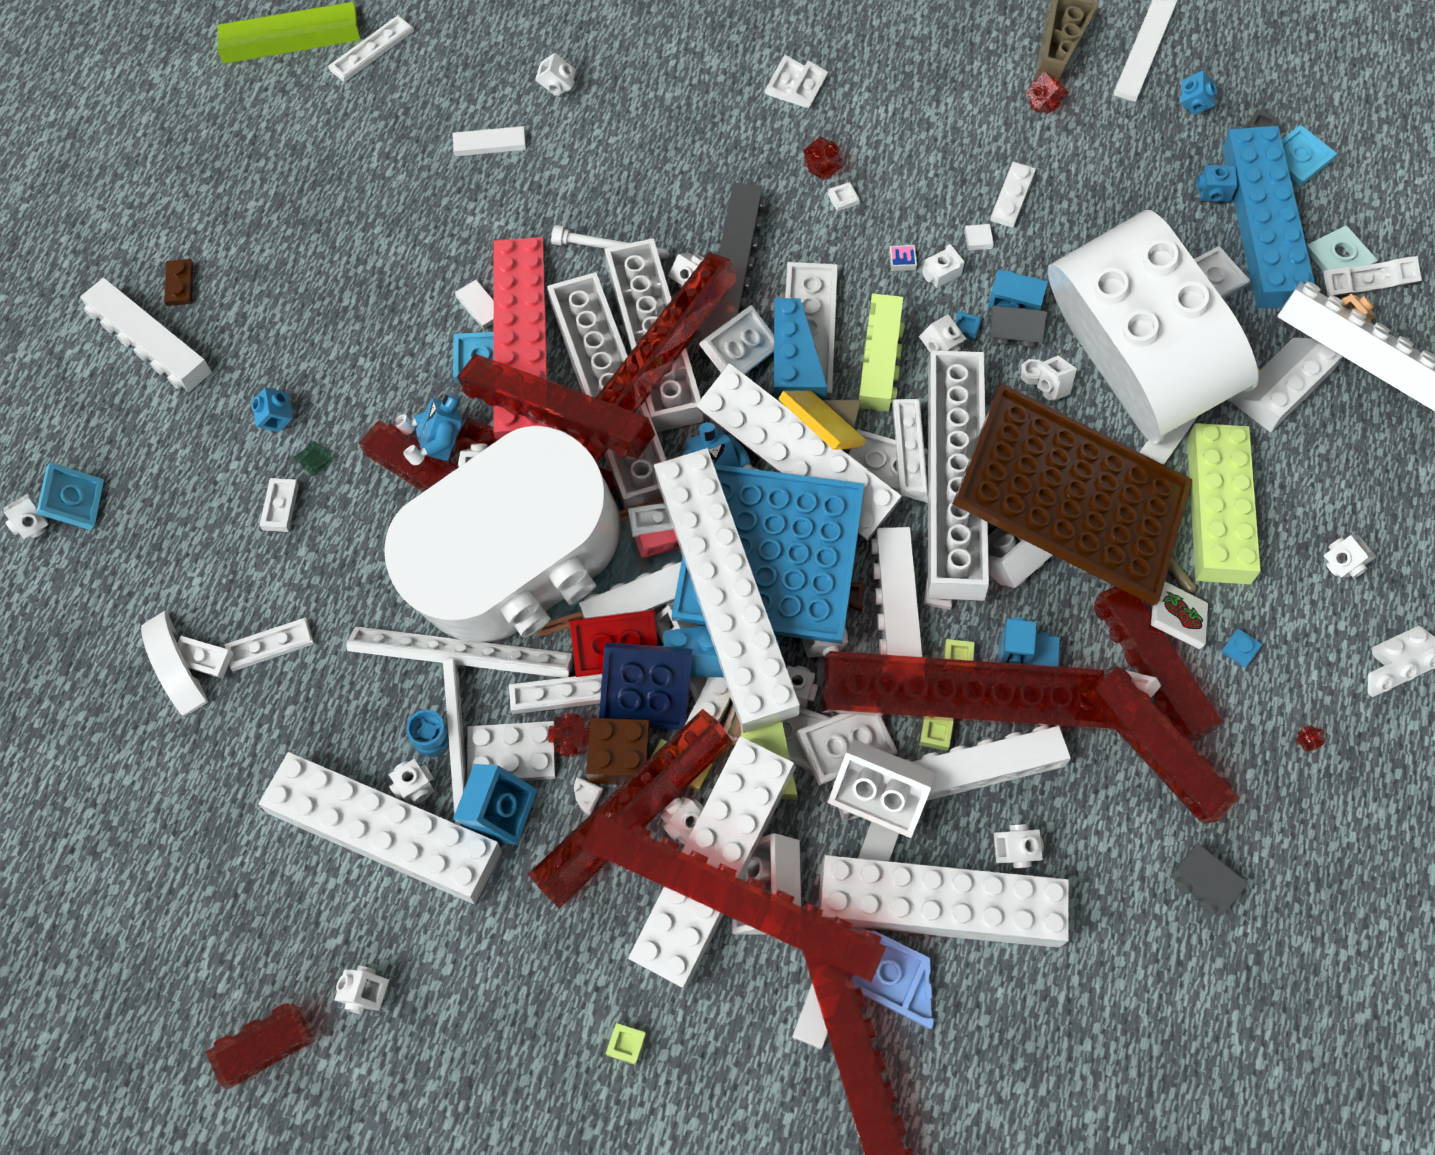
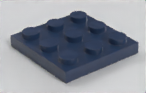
[599,642,692,731]

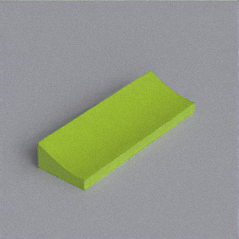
[217,2,360,64]

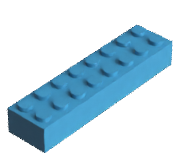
[1222,126,1315,309]

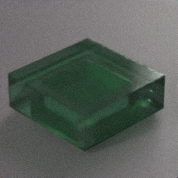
[294,441,333,477]

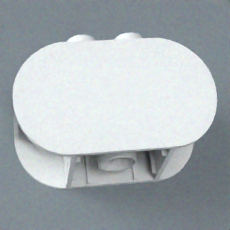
[1048,210,1258,443]
[385,426,620,643]

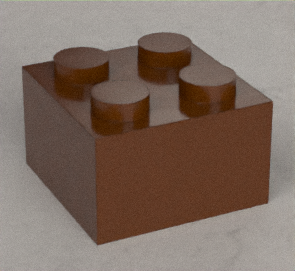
[586,718,650,786]

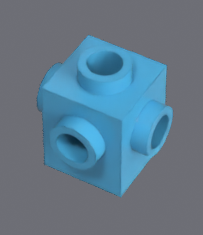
[1180,70,1217,114]
[1196,165,1237,202]
[251,387,293,432]

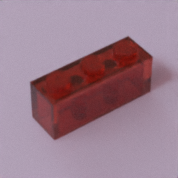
[205,1003,315,1090]

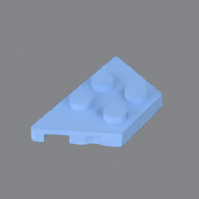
[821,930,933,1029]

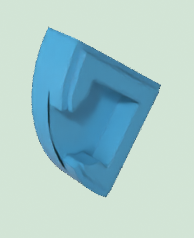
[956,311,982,342]

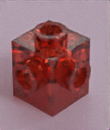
[1025,71,1069,114]
[803,136,843,180]
[549,713,590,757]

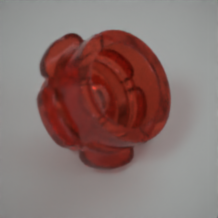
[1296,726,1325,752]

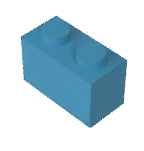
[988,269,1048,310]

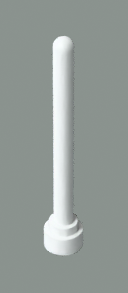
[551,225,670,259]

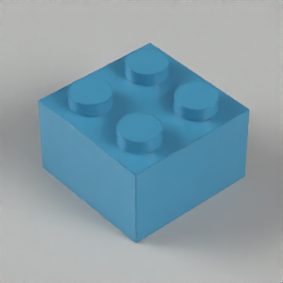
[453,764,537,845]

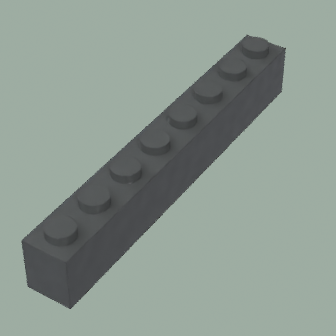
[700,182,766,360]

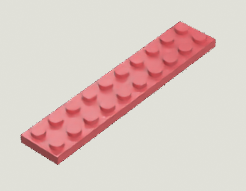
[494,237,549,439]

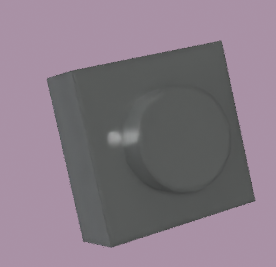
[1247,109,1279,128]

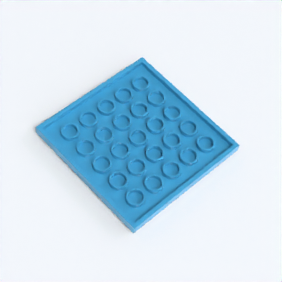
[671,464,865,644]

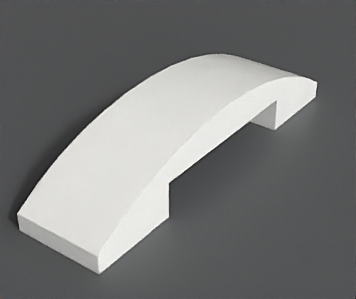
[1323,256,1422,297]
[141,611,209,717]

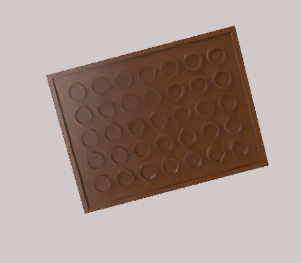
[952,383,1192,606]

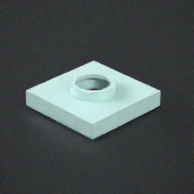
[1306,225,1378,271]

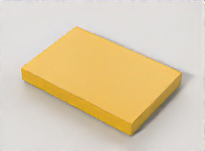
[778,390,866,450]

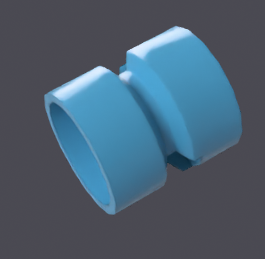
[406,709,449,758]

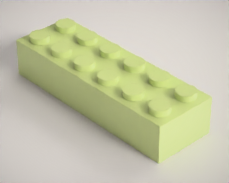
[1187,423,1260,584]

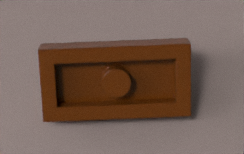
[164,259,194,306]

